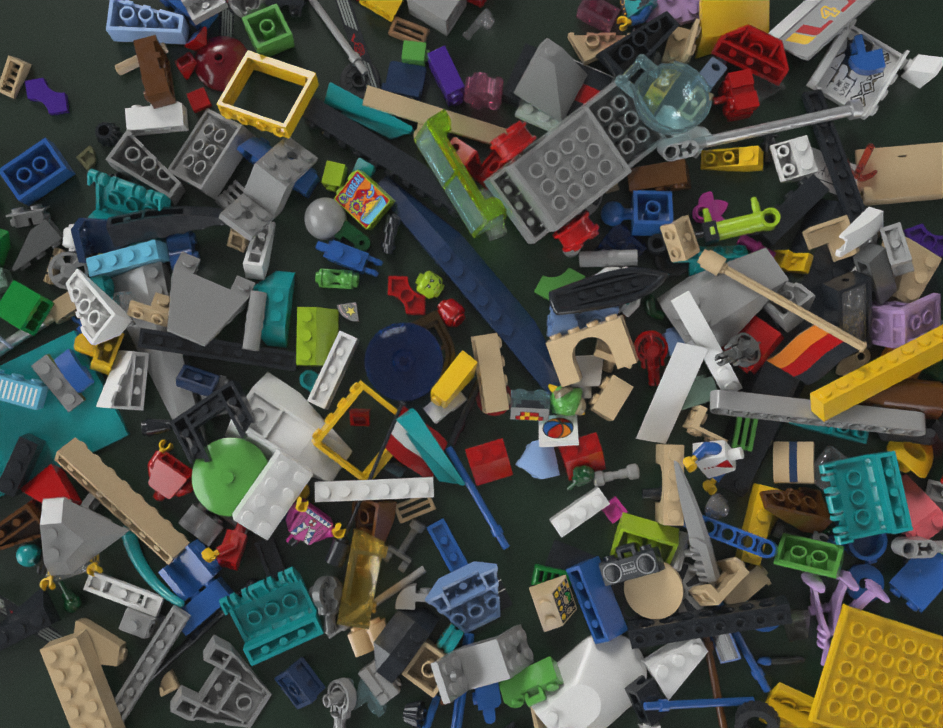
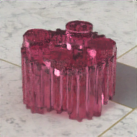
[464,72,504,110]

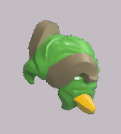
[548,384,586,416]

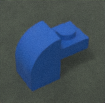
[848,34,886,76]

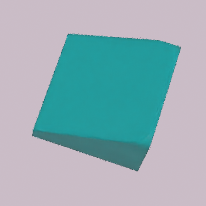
[352,158,376,178]

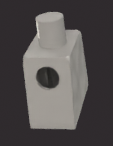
[119,607,166,639]

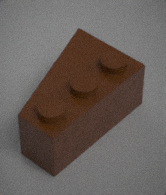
[0,499,42,550]

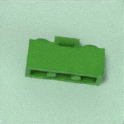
[498,656,564,708]

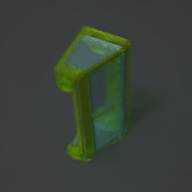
[414,109,507,239]

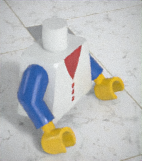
[683,440,744,495]

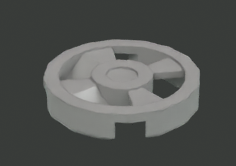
[48,252,89,290]

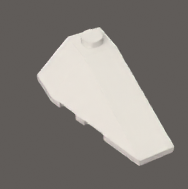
[66,269,132,346]

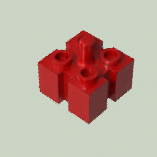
[712,68,760,122]

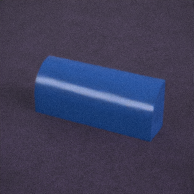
[566,556,628,644]

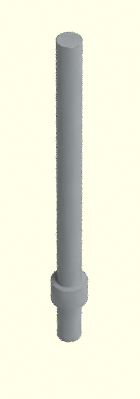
[308,0,369,76]
[326,566,427,639]

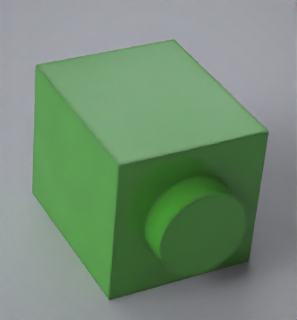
[402,40,430,67]

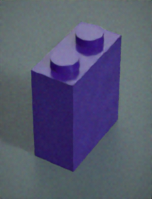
[427,46,465,107]

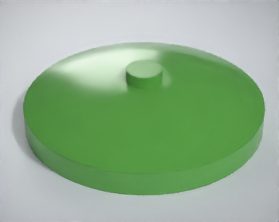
[192,438,269,516]

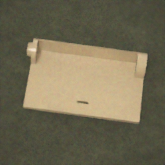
[855,142,943,206]

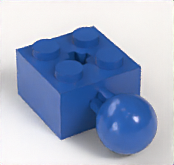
[601,190,673,236]

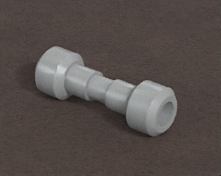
[593,464,640,487]

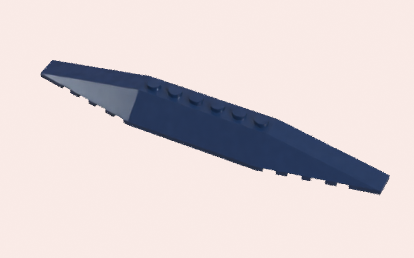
[377,176,571,398]

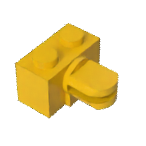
[74,333,124,375]

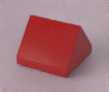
[349,409,371,426]

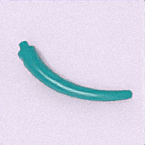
[122,525,185,608]

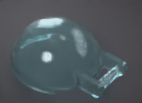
[615,54,712,135]

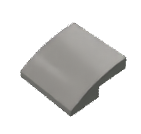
[181,0,228,25]

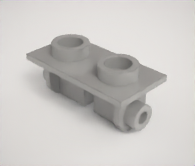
[6,204,51,228]

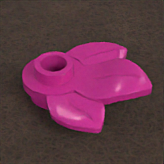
[692,191,728,223]

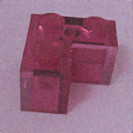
[576,0,621,33]

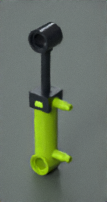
[648,197,781,256]

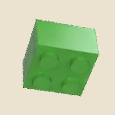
[242,3,295,57]

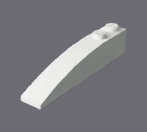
[671,291,742,391]

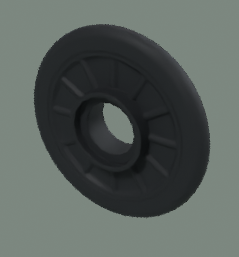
[340,63,380,100]

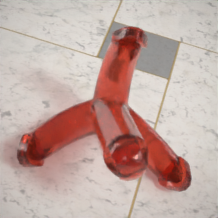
[847,143,878,182]

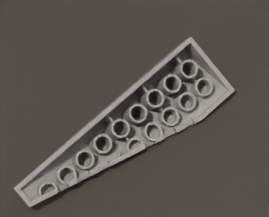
[112,262,208,446]

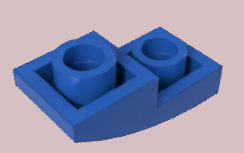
[54,349,95,393]

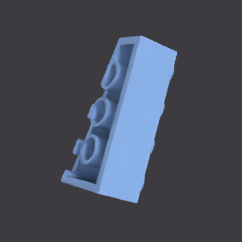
[106,0,190,44]

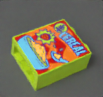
[334,170,396,230]

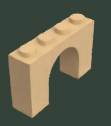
[546,313,638,387]
[655,444,684,526]

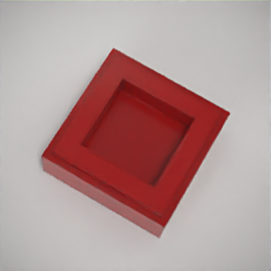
[186,87,212,113]

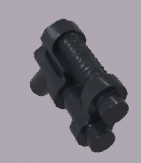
[381,210,400,254]

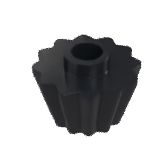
[95,122,122,148]
[403,700,427,728]

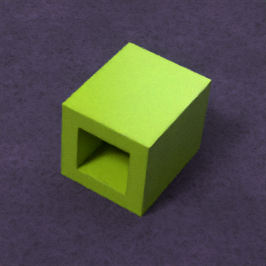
[321,161,348,192]

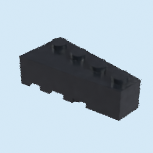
[595,11,680,79]

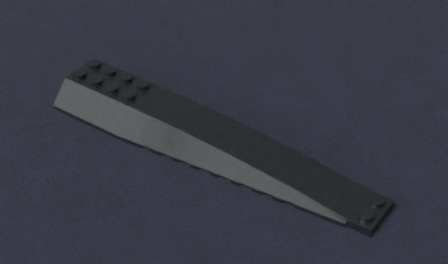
[708,199,881,498]

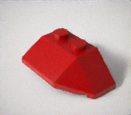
[711,24,789,86]

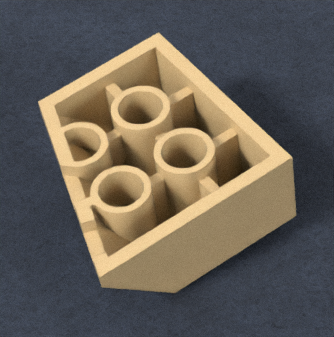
[881,237,942,303]

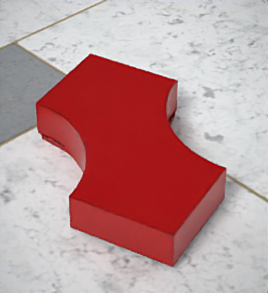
[388,276,426,315]

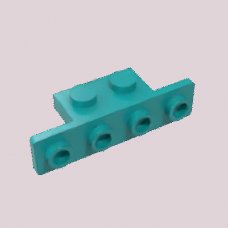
[673,245,748,276]

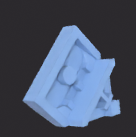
[515,440,560,479]

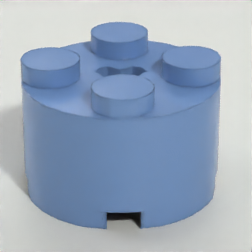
[546,305,579,337]

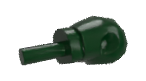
[567,465,595,491]
[58,581,82,613]

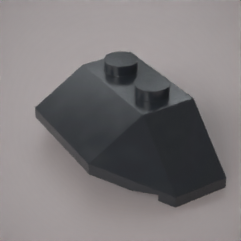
[373,607,439,684]

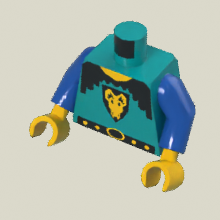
[617,0,658,31]

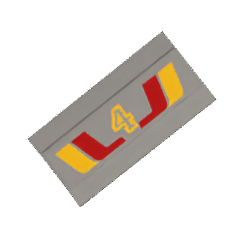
[768,0,875,61]

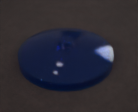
[365,322,443,401]

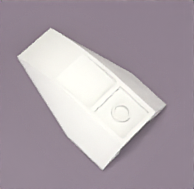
[225,372,353,481]

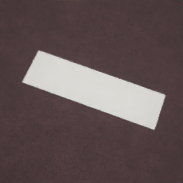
[636,342,708,444]

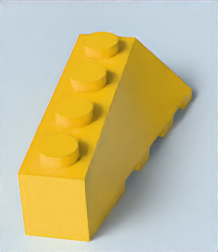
[735,483,783,566]

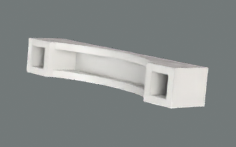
[315,477,434,502]

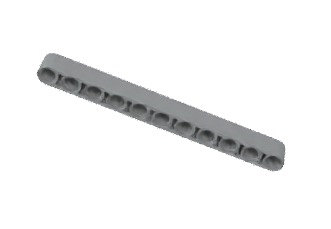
[710,390,926,436]

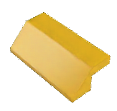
[759,682,830,728]

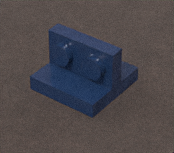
[274,657,326,710]

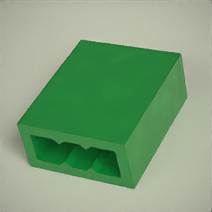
[0,280,55,336]

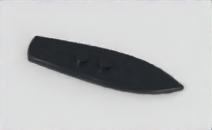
[549,267,669,315]

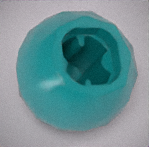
[16,542,41,567]

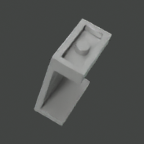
[880,222,914,277]

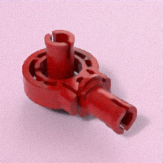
[634,330,668,386]

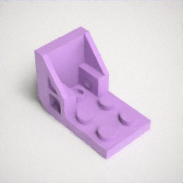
[872,293,941,348]

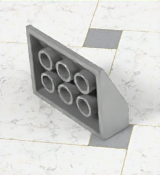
[168,108,256,200]

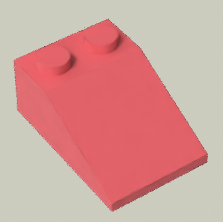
[901,474,943,539]

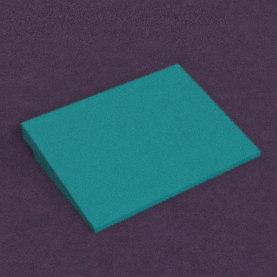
[0,330,130,497]

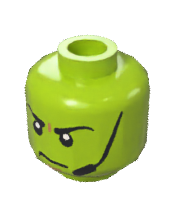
[415,271,444,299]

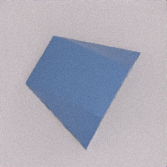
[425,561,500,633]

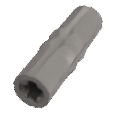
[579,249,638,268]
[242,291,267,351]

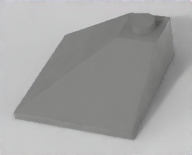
[514,38,587,123]

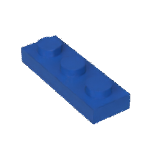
[426,518,468,572]

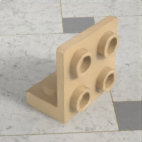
[661,18,701,69]
[682,405,728,442]

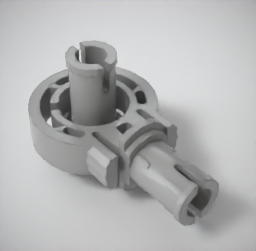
[322,678,357,728]

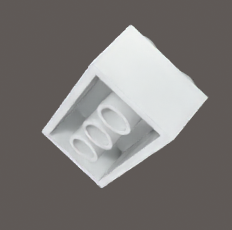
[232,449,313,540]

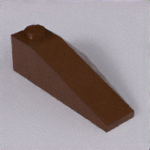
[759,487,833,534]
[352,499,397,579]

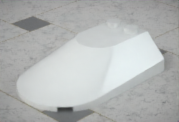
[531,635,647,728]

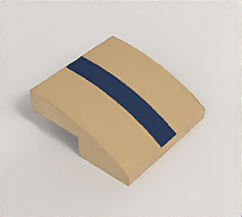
[773,442,815,484]

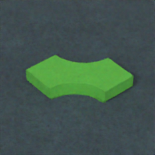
[534,268,585,301]

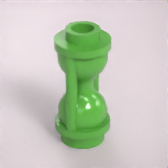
[315,268,359,289]

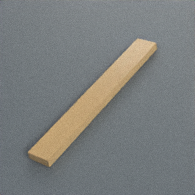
[362,85,507,145]

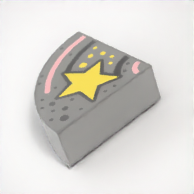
[337,302,359,322]

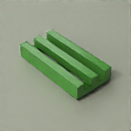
[731,417,758,451]

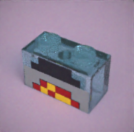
[510,389,550,421]

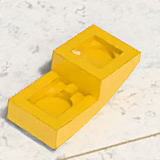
[774,250,814,274]

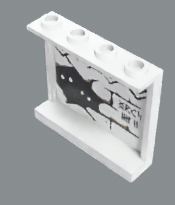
[806,19,910,120]

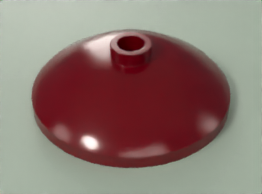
[195,36,247,91]

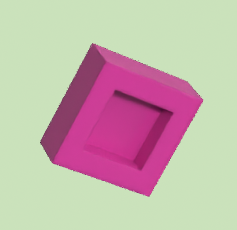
[602,496,628,524]

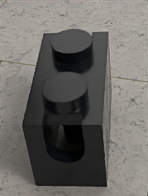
[624,675,669,727]

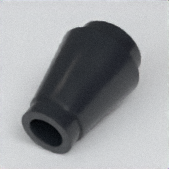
[141,418,171,437]

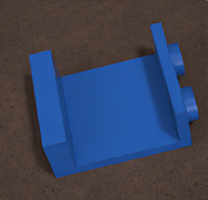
[158,539,222,601]

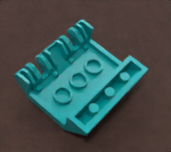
[87,169,171,246]
[818,451,913,545]
[219,566,324,666]

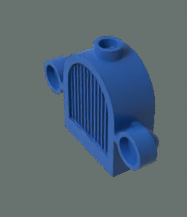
[823,521,887,564]

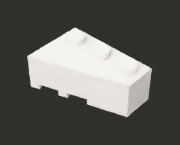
[96,351,149,411]
[642,638,708,701]

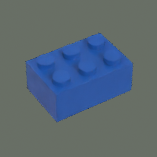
[0,138,75,206]

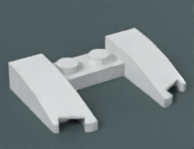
[835,207,884,272]

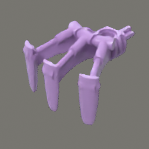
[801,570,890,666]

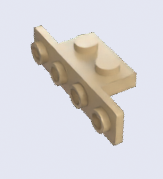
[127,292,170,327]

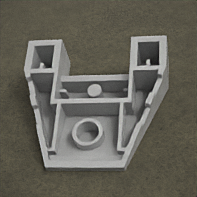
[167,252,255,346]
[170,635,272,728]

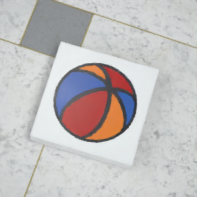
[539,415,579,447]

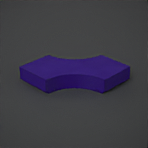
[25,78,70,116]
[903,224,943,257]

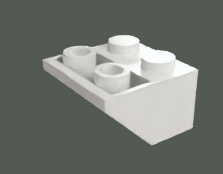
[769,135,818,183]

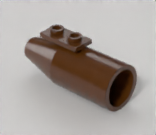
[857,363,943,420]

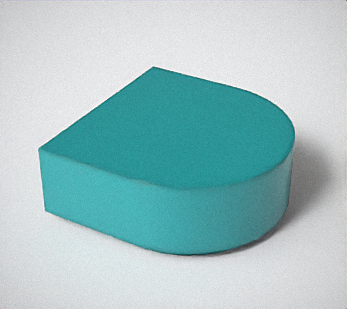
[300,370,319,392]

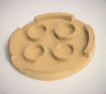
[624,561,684,619]

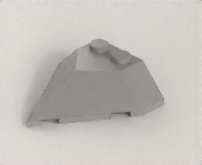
[40,497,130,576]

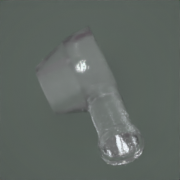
[463,8,495,40]
[113,291,136,327]

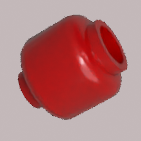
[437,299,465,327]

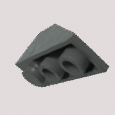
[12,218,63,271]

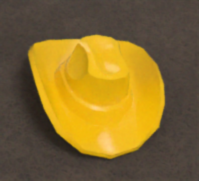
[887,441,934,478]

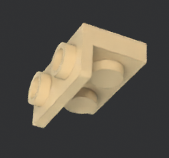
[660,215,700,262]

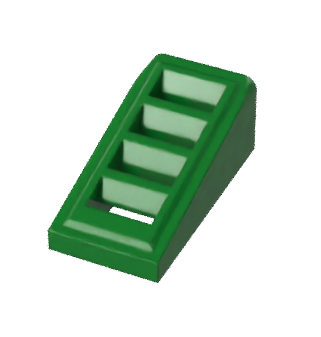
[531,564,571,586]

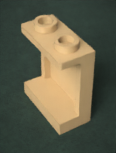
[688,557,749,606]

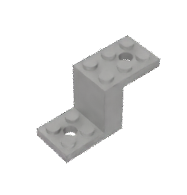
[219,137,318,241]
[430,624,534,704]

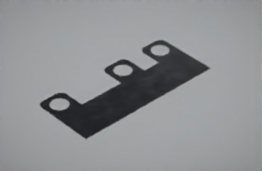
[539,540,640,621]

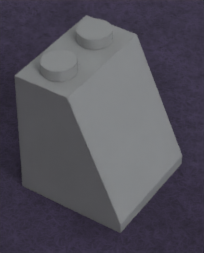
[407,0,467,36]

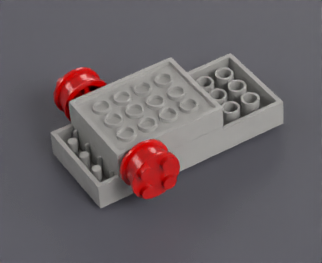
[483,75,667,252]

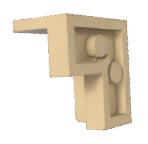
[802,215,860,262]

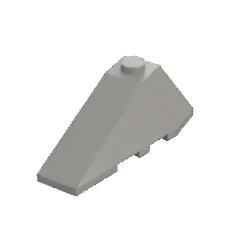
[762,281,815,333]

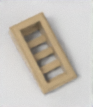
[0,55,32,99]

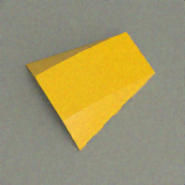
[695,0,770,59]

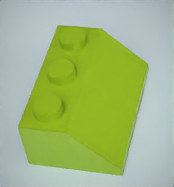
[296,307,339,367]
[610,512,679,565]

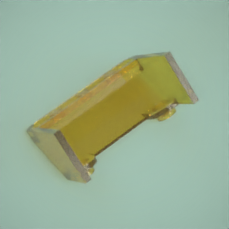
[337,529,388,629]

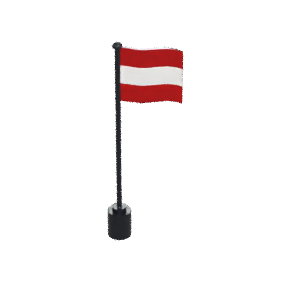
[325,400,447,567]

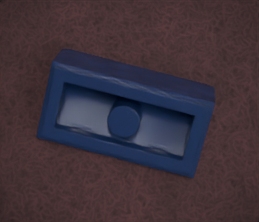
[176,364,221,397]

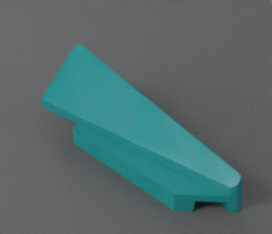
[324,82,414,141]
[396,408,465,486]

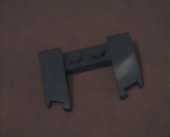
[169,380,256,464]

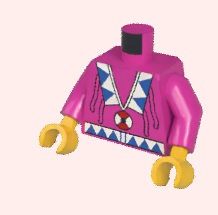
[286,497,346,547]

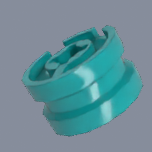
[435,623,464,654]

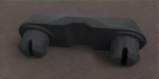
[878,428,938,446]

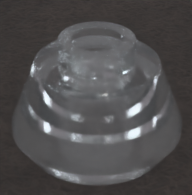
[704,493,730,519]

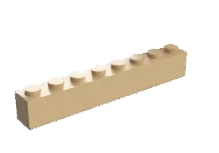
[54,437,190,565]

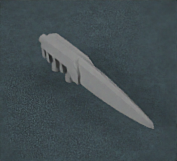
[674,461,720,587]

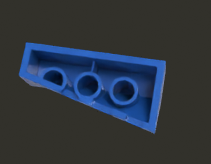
[237,136,320,199]

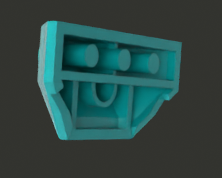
[253,271,296,348]

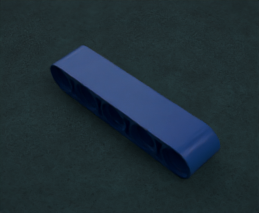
[684,515,778,558]

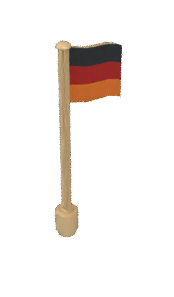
[697,249,867,385]

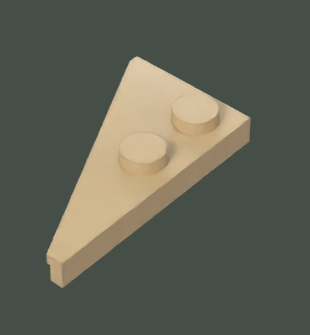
[567,32,630,66]

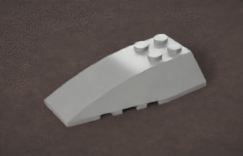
[657,248,789,347]

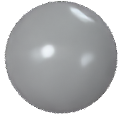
[304,197,347,240]

